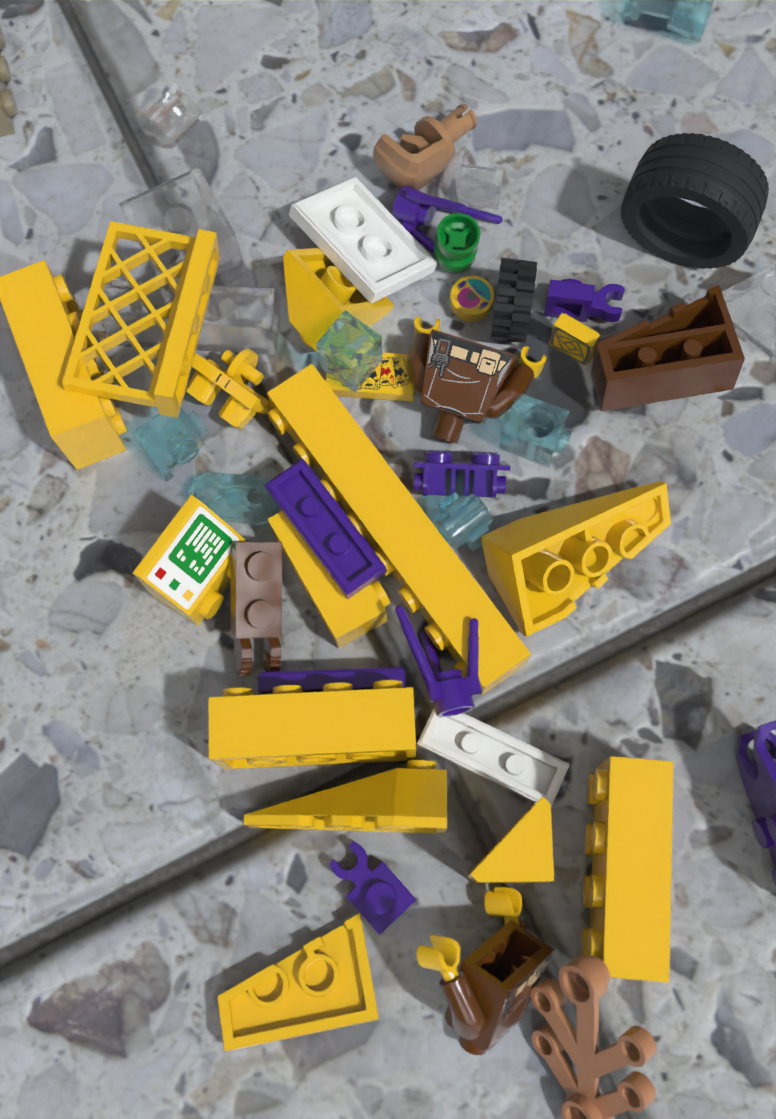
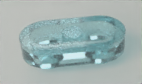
[188,472,280,525]

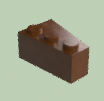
[591,285,745,412]

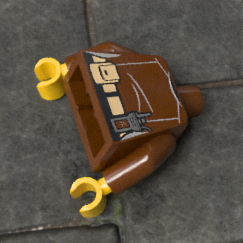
[406,316,547,444]
[416,887,555,1056]

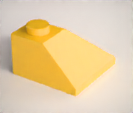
[283,248,395,352]

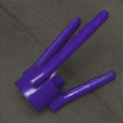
[392,185,503,254]
[395,605,482,717]

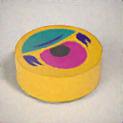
[450,276,494,322]

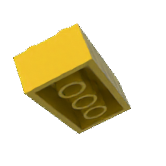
[0,260,128,470]
[208,680,416,770]
[580,756,674,983]

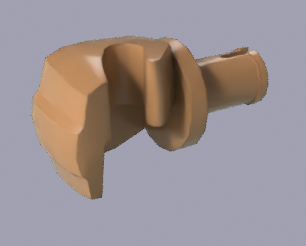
[373,104,477,191]

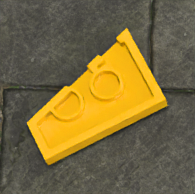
[217,913,380,1052]

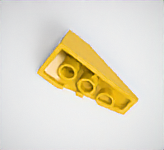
[481,481,671,637]
[243,760,447,834]

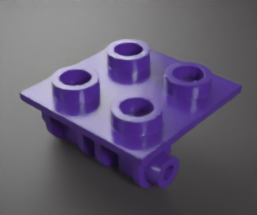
[413,450,511,498]

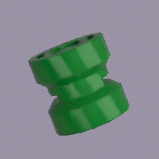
[433,213,481,273]

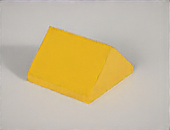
[467,797,554,883]

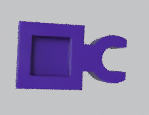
[329,842,417,935]

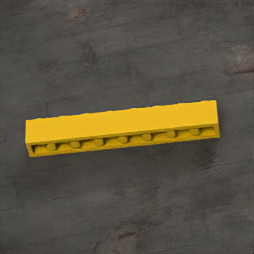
[267,364,531,696]

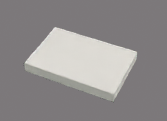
[289,177,438,304]

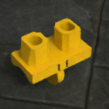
[186,349,271,429]

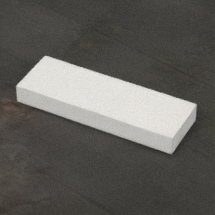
[417,707,570,806]

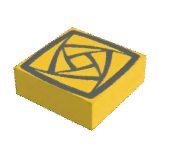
[549,313,601,366]

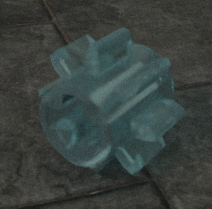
[435,492,493,552]

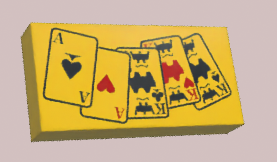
[326,349,415,402]

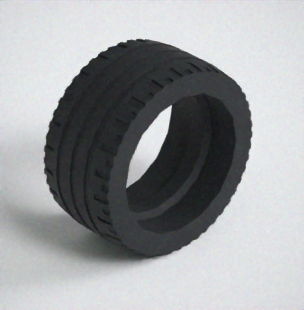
[621,133,769,269]

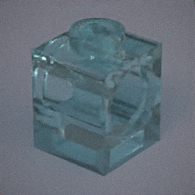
[499,393,573,467]

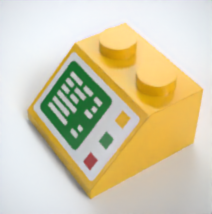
[133,495,246,627]

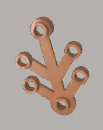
[530,955,656,1119]

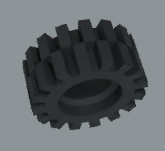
[491,258,537,343]

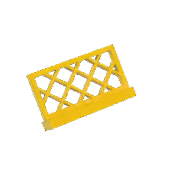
[61,221,220,418]

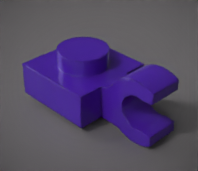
[544,279,625,322]

